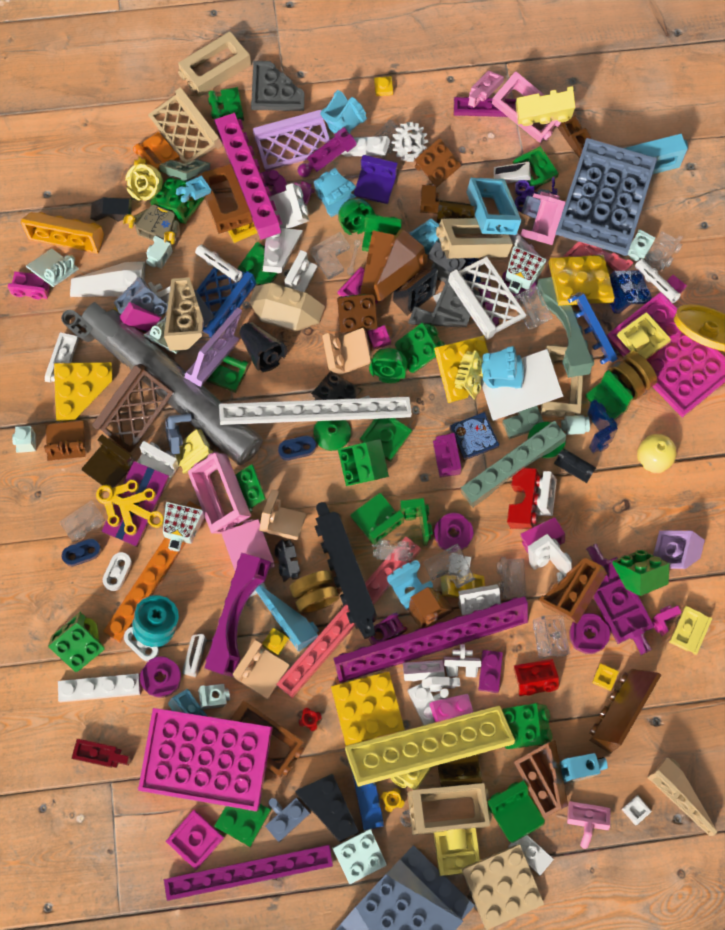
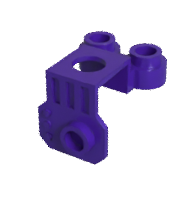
[514,177,558,212]

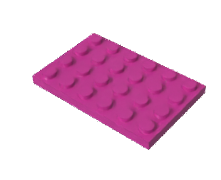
[606,292,725,418]
[138,708,273,811]

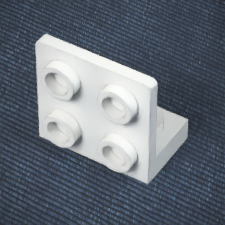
[528,534,572,577]

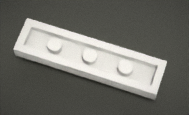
[58,674,140,702]

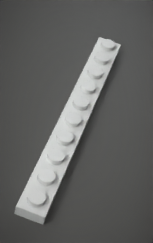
[219,397,412,425]

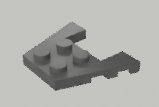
[409,262,480,327]

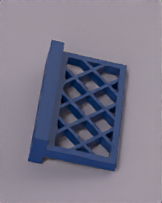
[196,265,257,338]

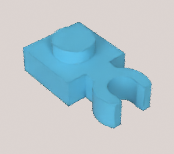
[176,176,211,202]

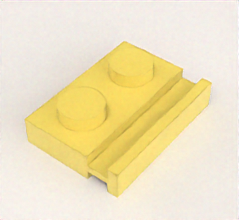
[174,429,213,474]
[669,606,712,655]

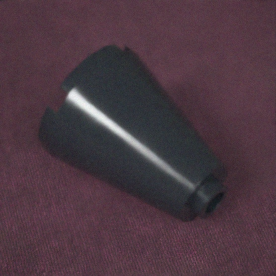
[239,322,288,372]

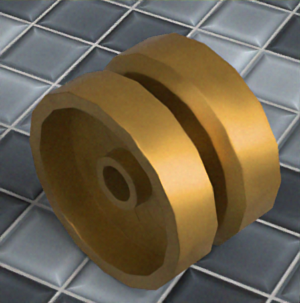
[609,351,657,400]
[289,570,340,614]

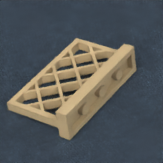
[148,87,223,164]

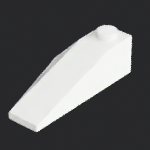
[70,262,145,297]

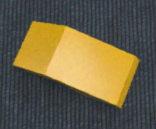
[441,574,485,598]

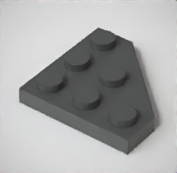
[251,61,305,111]

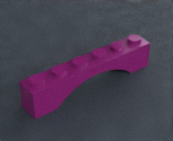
[204,552,271,677]

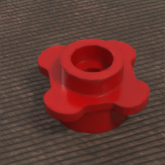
[298,708,322,731]

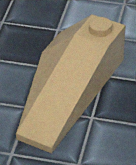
[647,757,717,836]

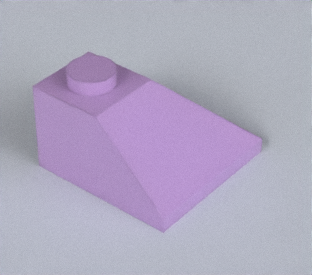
[653,531,705,569]

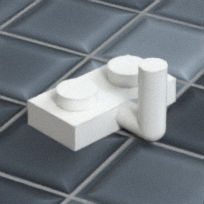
[407,683,449,725]

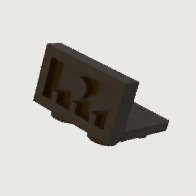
[437,200,475,223]
[82,434,134,488]

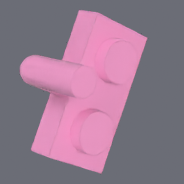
[567,801,610,849]

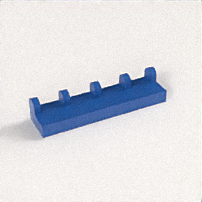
[567,292,618,364]
[352,771,384,831]

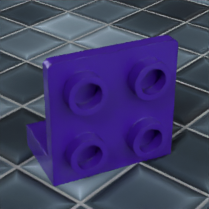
[354,155,398,204]

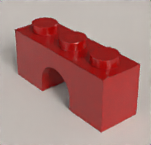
[507,468,542,530]

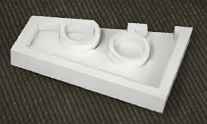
[263,228,303,273]

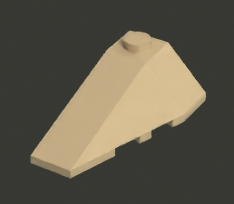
[164,277,204,351]

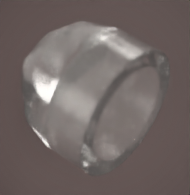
[400,810,412,827]

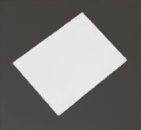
[481,349,563,420]

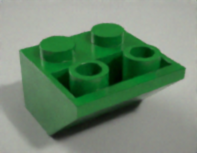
[338,439,389,486]
[613,550,670,596]

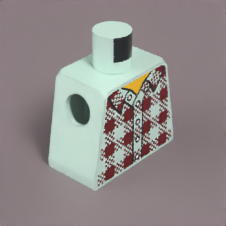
[505,246,546,293]
[163,502,204,551]

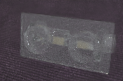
[372,539,415,562]

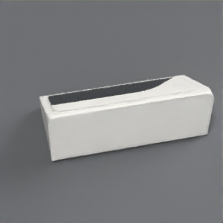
[493,162,531,183]
[182,634,207,677]

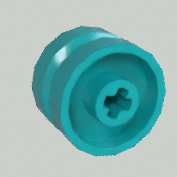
[132,595,179,647]

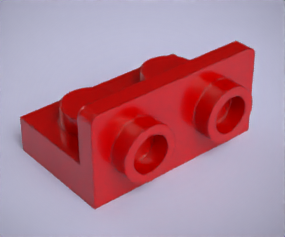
[514,659,559,696]

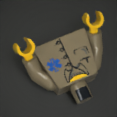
[123,205,180,244]

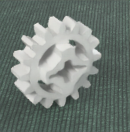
[391,122,428,162]

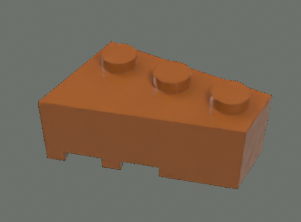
[360,231,394,300]
[538,557,607,624]
[408,587,454,628]
[514,740,568,818]

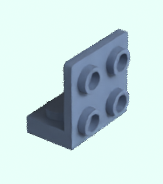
[114,276,168,332]

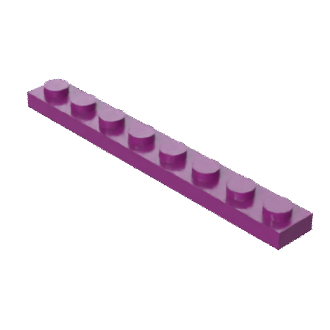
[164,845,333,901]

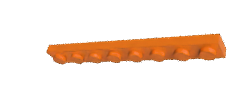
[103,501,202,643]

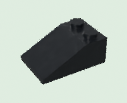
[393,268,438,316]

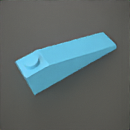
[255,585,319,652]

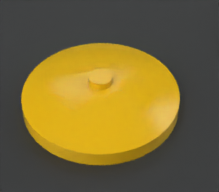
[674,304,725,351]

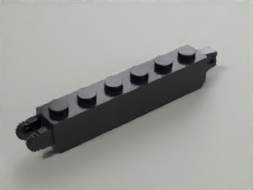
[314,502,377,639]

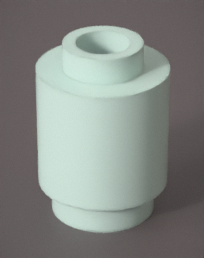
[561,415,590,435]

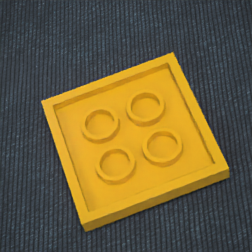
[549,255,615,306]
[331,671,405,746]

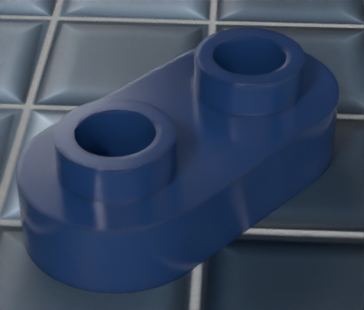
[278,436,316,461]
[61,539,101,567]

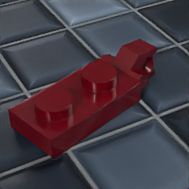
[71,739,131,768]

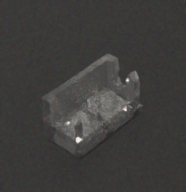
[514,286,553,330]

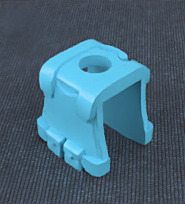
[320,90,367,134]
[314,168,356,217]
[482,346,524,389]
[387,560,433,610]

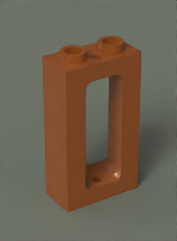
[197,164,253,234]
[230,700,305,778]

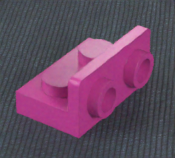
[8,271,50,300]

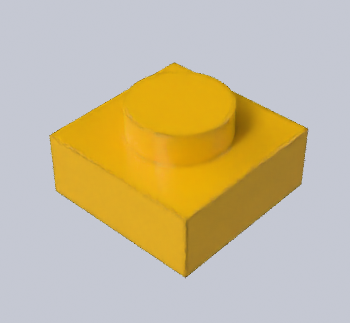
[374,76,393,96]
[262,628,290,656]
[592,663,619,691]

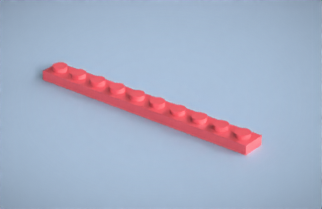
[276,537,421,698]

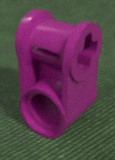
[369,612,408,645]

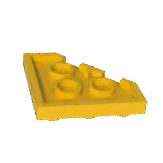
[434,336,488,403]
[54,362,112,421]

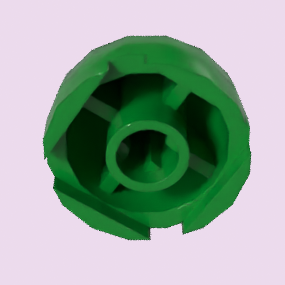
[338,198,375,235]
[369,347,407,383]

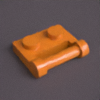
[133,132,180,173]

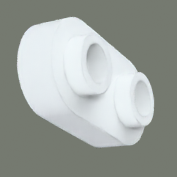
[103,552,132,591]
[124,627,159,661]

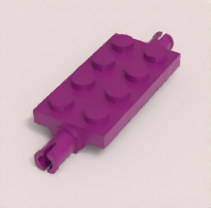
[586,544,654,655]

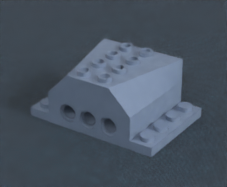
[556,138,657,256]
[336,845,475,930]

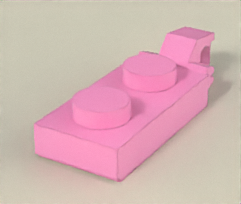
[468,70,504,107]

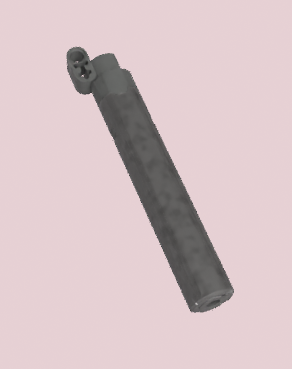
[61,302,263,465]

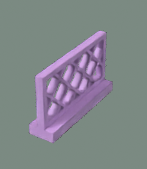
[253,110,330,171]
[185,308,242,387]

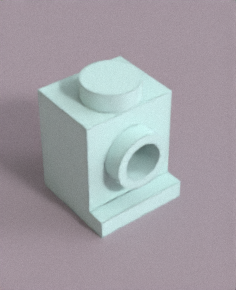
[628,229,655,261]
[146,236,173,269]
[12,426,36,453]
[198,684,230,710]

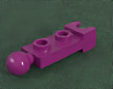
[297,127,357,177]

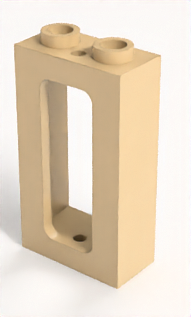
[178,31,251,97]
[436,218,513,258]
[540,344,583,417]
[407,783,492,835]

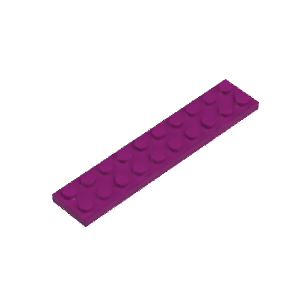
[333,596,528,683]

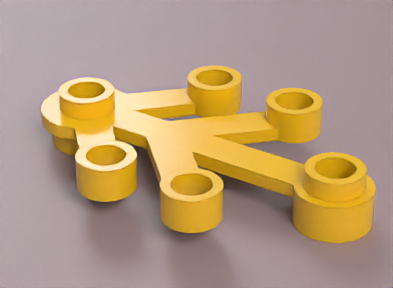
[96,480,164,535]

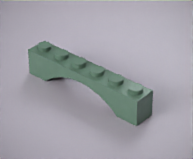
[536,277,594,378]
[461,421,566,508]

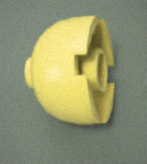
[126,164,163,201]
[637,434,677,473]

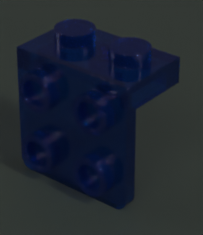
[609,270,652,314]
[587,400,618,454]

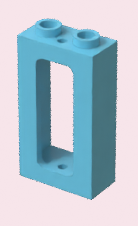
[623,134,688,174]
[466,178,521,235]

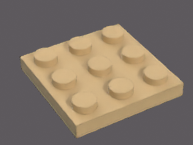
[461,844,544,930]

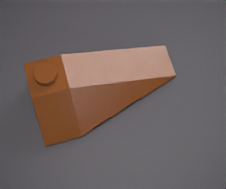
[374,229,428,301]

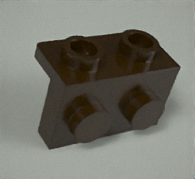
[438,754,482,787]

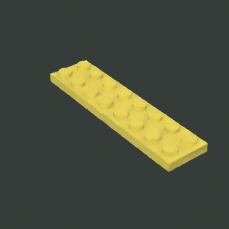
[345,706,515,787]

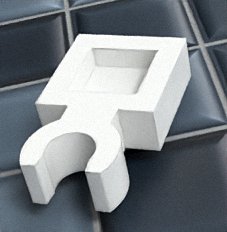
[422,677,460,692]

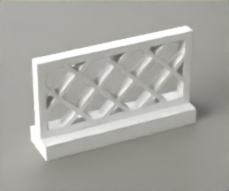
[448,257,526,340]

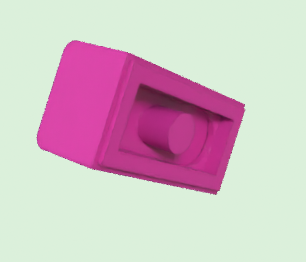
[120,302,161,332]

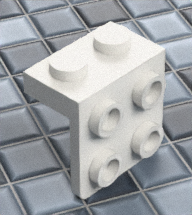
[269,184,309,229]
[137,441,179,488]

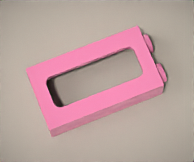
[492,71,561,143]
[188,452,251,534]

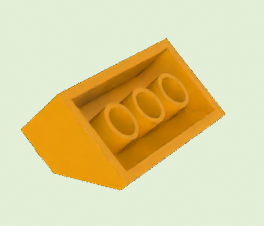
[21,212,104,254]

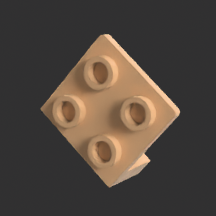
[322,328,371,375]
[259,490,306,540]
[233,640,289,699]

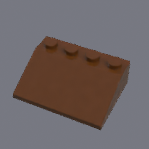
[589,669,661,754]

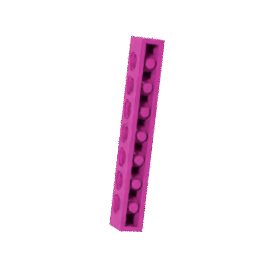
[215,113,282,240]

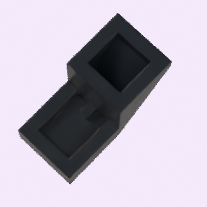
[90,197,132,222]

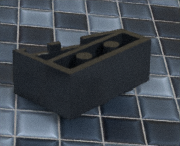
[295,774,359,842]

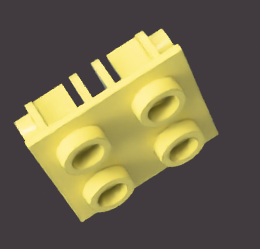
[454,350,483,400]

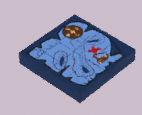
[449,412,499,461]

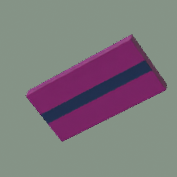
[102,461,170,547]

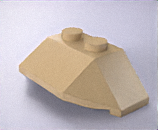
[249,283,325,331]

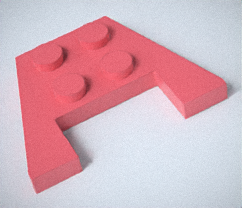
[563,241,634,306]

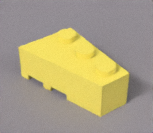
[516,86,575,126]

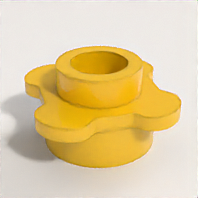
[381,788,404,812]

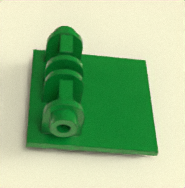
[235,464,266,513]

